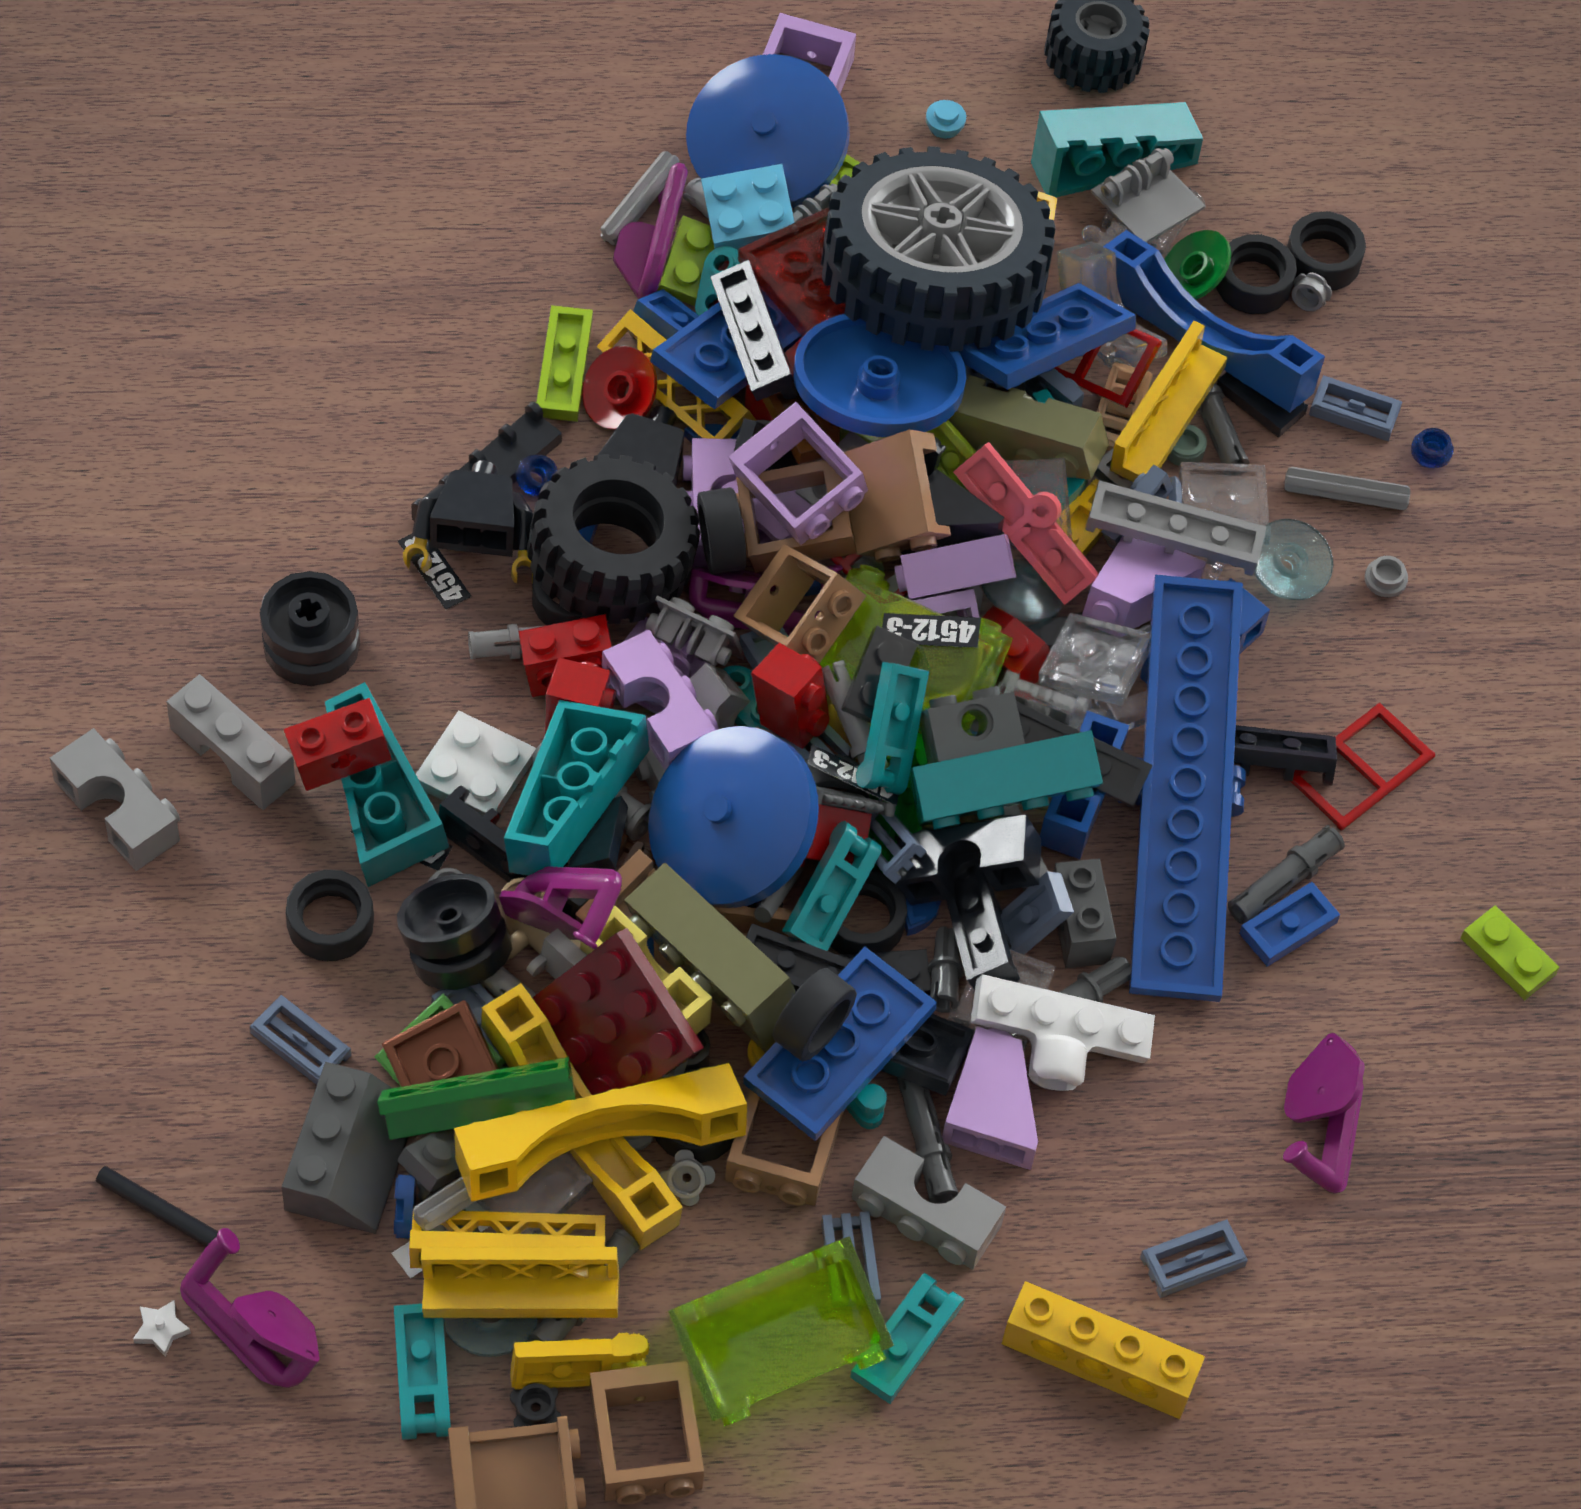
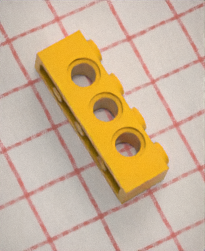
[1001,1281,1205,1419]

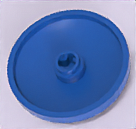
[686,54,850,208]
[793,314,967,437]
[648,726,819,908]

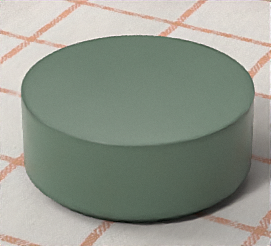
[1167,424,1207,467]

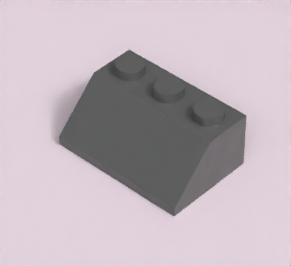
[282,1062,408,1234]

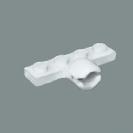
[971,974,1155,1091]

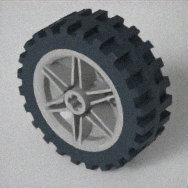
[821,146,1056,352]

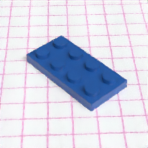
[650,272,823,410]
[958,283,1136,390]
[743,947,937,1141]

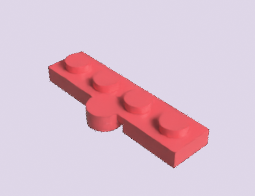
[953,442,1099,605]

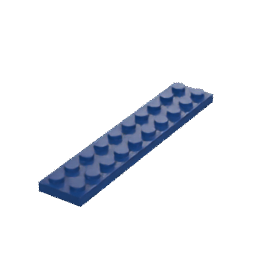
[1129,574,1243,1002]

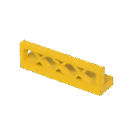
[597,309,757,439]
[1110,321,1227,482]
[409,1211,606,1269]
[421,1247,619,1318]

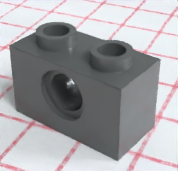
[919,686,1025,764]
[1053,858,1117,969]

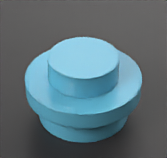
[926,100,966,139]

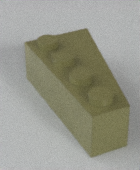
[948,375,1109,480]
[624,863,796,1053]

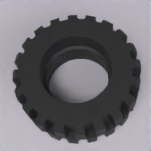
[527,454,700,624]

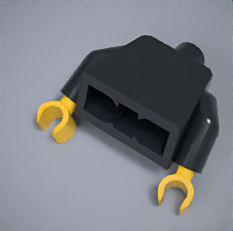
[403,460,533,583]

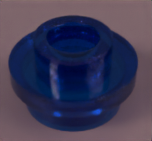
[1411,428,1454,468]
[516,455,558,497]

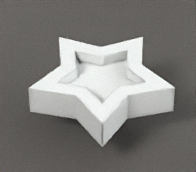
[133,1300,191,1357]

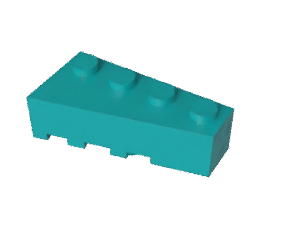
[1031,102,1203,198]
[325,682,450,887]
[504,700,650,876]
[909,730,1103,830]

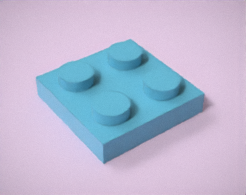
[701,164,797,249]

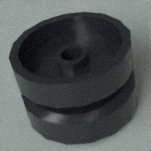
[259,571,360,686]
[397,874,513,990]

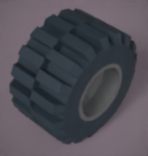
[1044,0,1150,93]

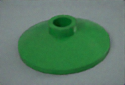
[1164,230,1231,300]

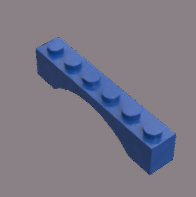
[1092,230,1325,412]

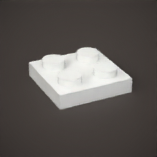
[416,710,536,816]

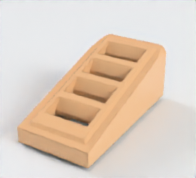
[1097,362,1153,451]

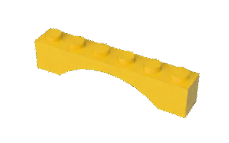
[481,983,683,1251]
[454,1063,747,1202]

